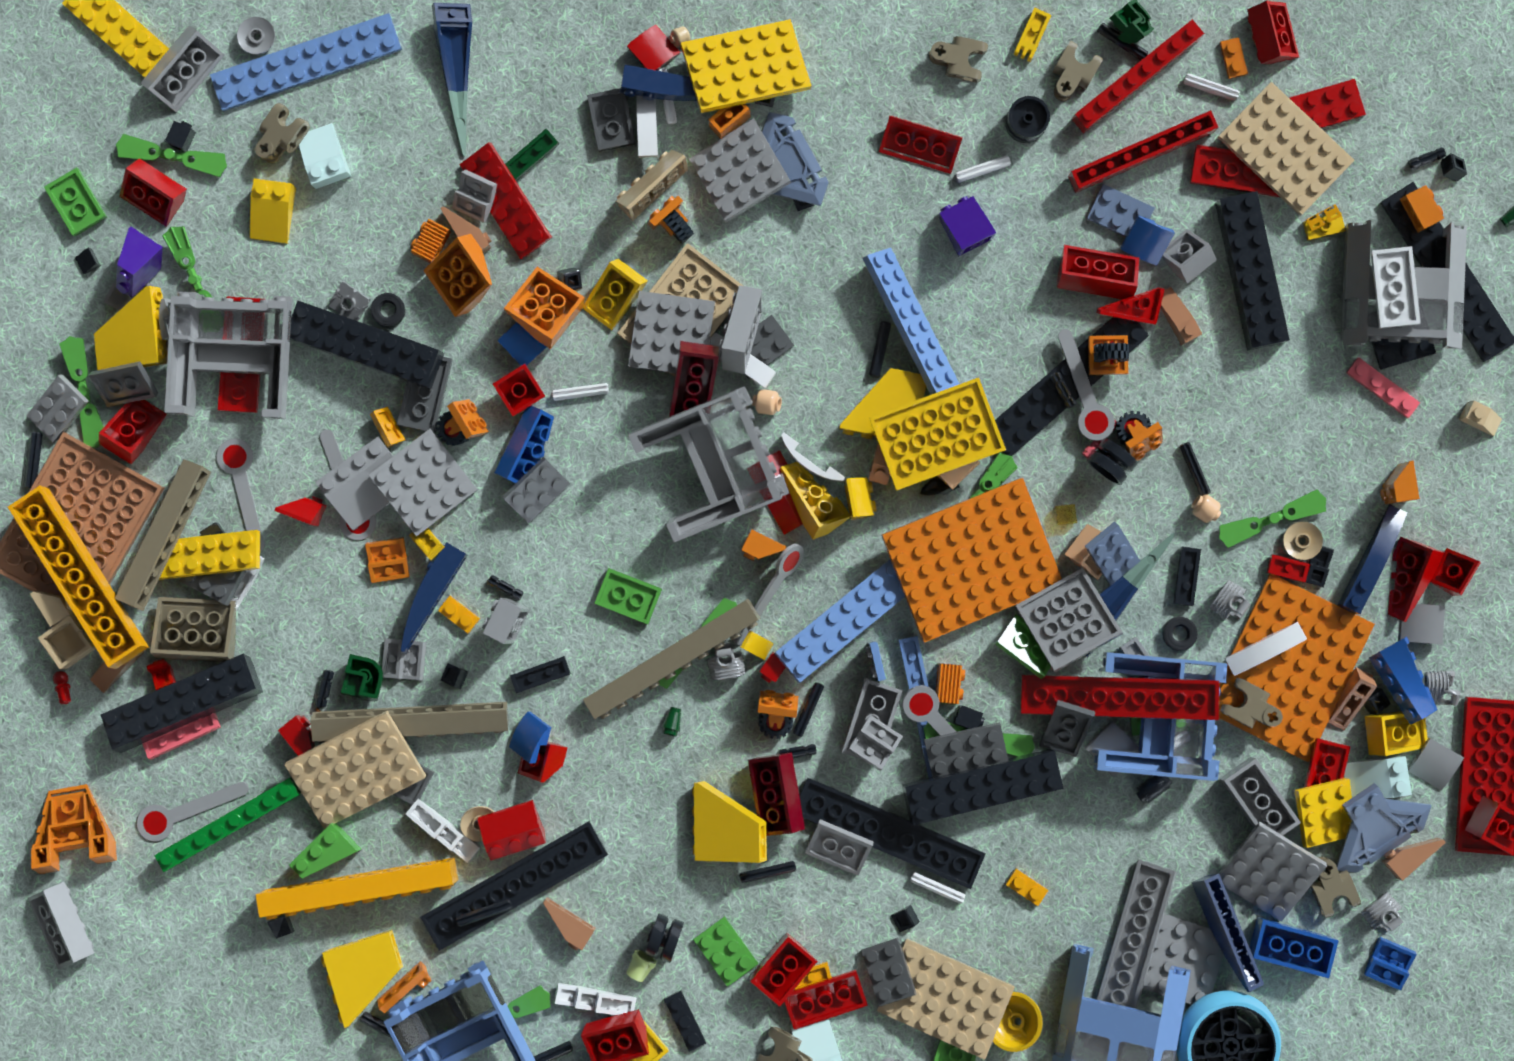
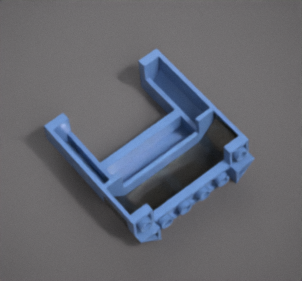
[384,960,535,1061]

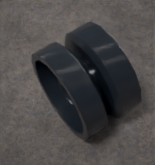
[1005,96,1050,143]
[1087,438,1138,485]
[645,913,684,963]

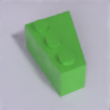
[289,823,361,879]

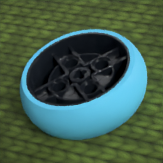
[1177,990,1281,1061]

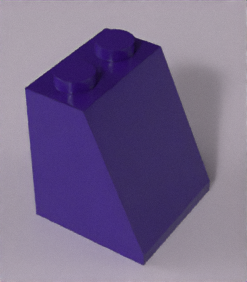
[938,196,996,257]
[116,227,163,298]

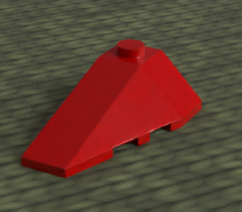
[1388,536,1444,622]

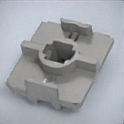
[329,281,370,321]

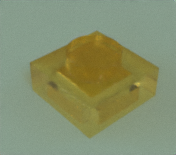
[1055,504,1077,525]

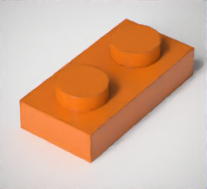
[1220,37,1248,79]

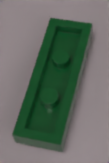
[505,128,559,181]

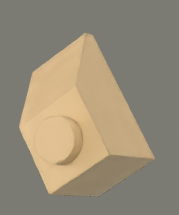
[1459,400,1502,436]
[30,591,75,627]

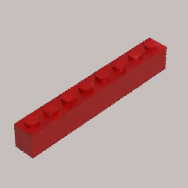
[1072,19,1205,134]
[1068,110,1219,194]

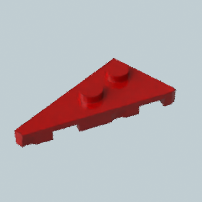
[1096,287,1165,325]

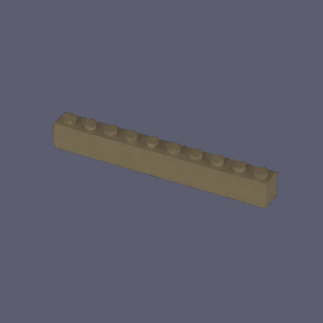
[583,599,761,719]
[310,702,509,743]

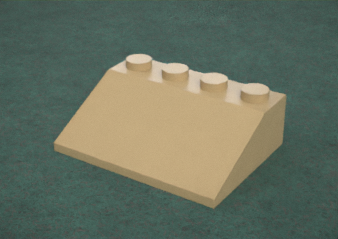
[616,150,688,221]

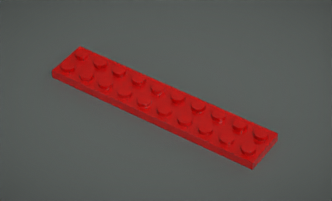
[1021,675,1220,720]

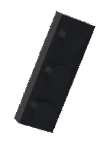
[1173,546,1201,606]
[510,656,571,694]
[664,990,707,1052]

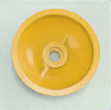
[993,992,1043,1052]

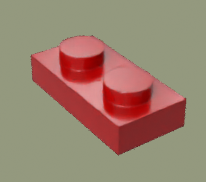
[1266,554,1310,583]

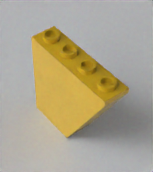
[94,286,168,370]
[839,368,926,439]
[692,781,767,863]
[321,930,403,1028]

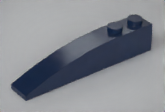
[620,65,697,101]
[1337,504,1407,614]
[401,542,468,653]
[1191,874,1264,992]

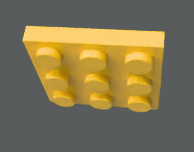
[1295,778,1352,848]

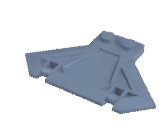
[762,112,829,206]
[1336,783,1432,873]

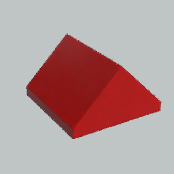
[493,364,545,416]
[1430,548,1481,596]

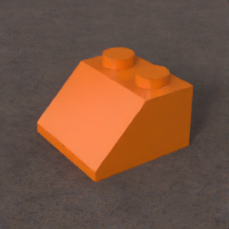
[1380,461,1420,505]
[741,529,786,561]

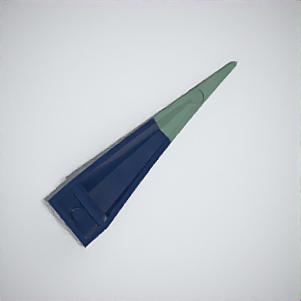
[432,3,472,157]
[1085,533,1175,658]

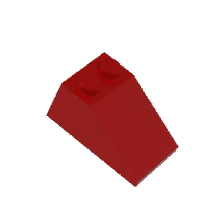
[99,400,167,464]
[1465,796,1514,856]

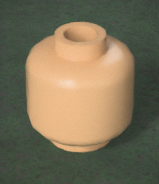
[752,389,782,415]
[1191,495,1221,523]

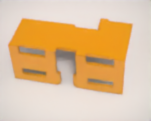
[1305,204,1342,231]

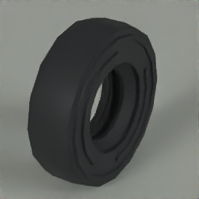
[370,293,405,327]
[1162,617,1198,651]

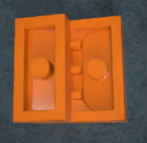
[365,537,410,583]

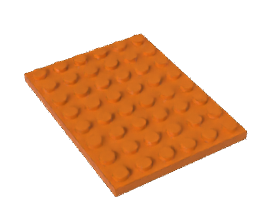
[881,477,1062,643]
[1219,574,1375,762]

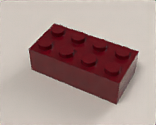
[669,341,719,417]
[748,752,805,836]

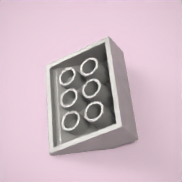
[315,437,394,530]

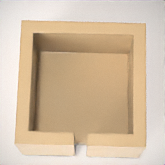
[38,615,96,669]

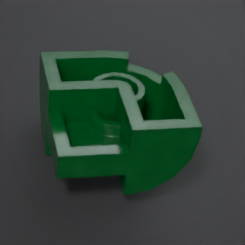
[1109,0,1154,44]
[341,654,383,702]

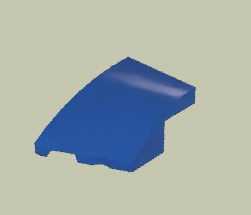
[497,322,547,366]

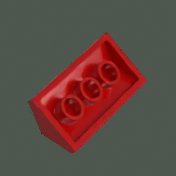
[879,115,963,174]
[747,450,803,535]
[1304,738,1351,788]
[784,970,868,1030]

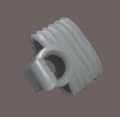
[1209,580,1250,620]
[706,642,746,680]
[1422,670,1460,706]
[1360,891,1403,932]

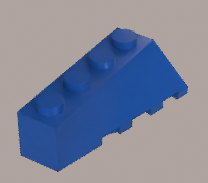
[494,406,554,483]
[1369,637,1437,725]

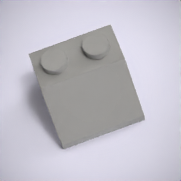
[1162,229,1217,283]

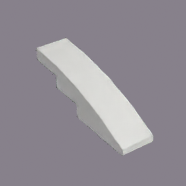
[636,95,658,158]
[1225,622,1307,676]
[406,799,481,863]
[553,983,636,1015]

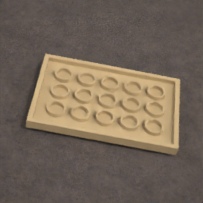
[1217,82,1354,216]
[617,243,743,377]
[285,711,426,829]
[877,939,1015,1060]

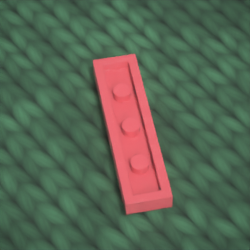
[1346,357,1420,418]
[142,713,221,760]

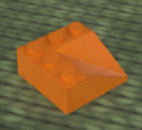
[423,234,492,317]
[504,266,585,349]

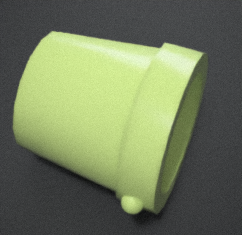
[626,950,657,982]

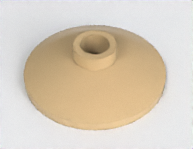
[1283,522,1323,560]
[460,806,494,842]

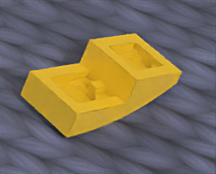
[740,630,774,660]

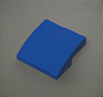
[1120,215,1175,266]
[509,712,551,763]
[1364,936,1417,990]

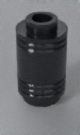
[1136,775,1172,803]

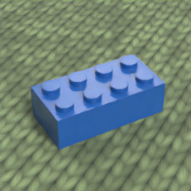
[1249,917,1339,978]

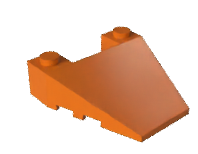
[31,784,117,874]

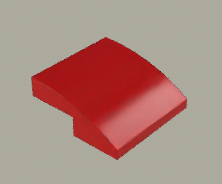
[627,24,681,71]

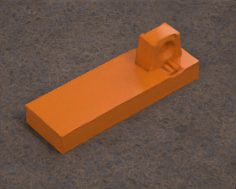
[377,961,431,1014]

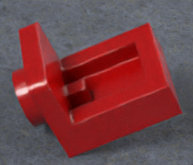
[146,659,176,691]

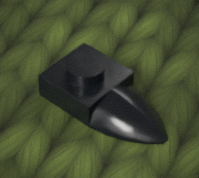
[920,476,960,496]

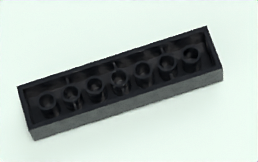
[1215,191,1290,351]
[287,301,444,389]
[101,653,263,753]
[902,749,1064,825]

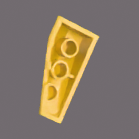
[780,462,851,540]

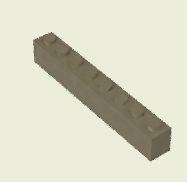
[115,459,211,611]

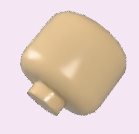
[669,26,690,47]

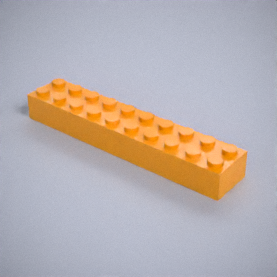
[8,485,149,669]
[256,857,458,920]

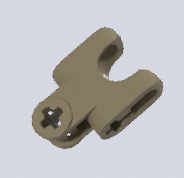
[929,36,988,83]
[1053,41,1103,101]
[255,103,310,163]
[1220,678,1283,728]
[1310,856,1361,918]
[756,1027,813,1061]

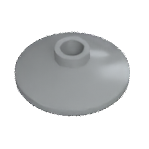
[237,17,275,55]

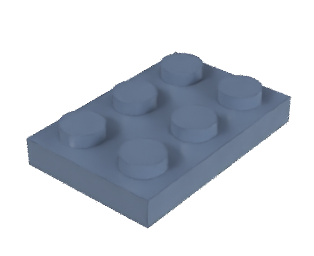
[1087,184,1155,237]
[1085,521,1140,585]

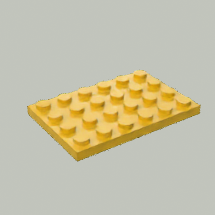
[681,19,812,113]
[869,377,1006,491]

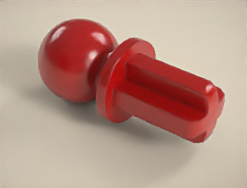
[53,671,71,705]

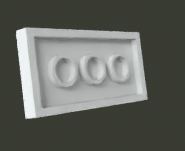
[1371,246,1420,329]

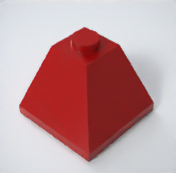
[274,496,327,526]
[517,741,568,783]

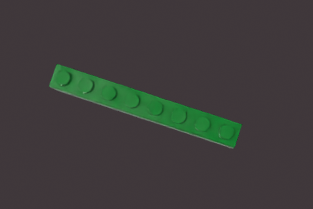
[154,777,302,872]

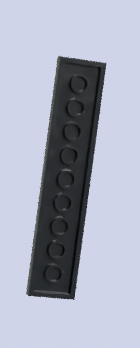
[1380,182,1514,362]
[995,317,1149,456]
[799,777,986,889]
[420,821,608,951]

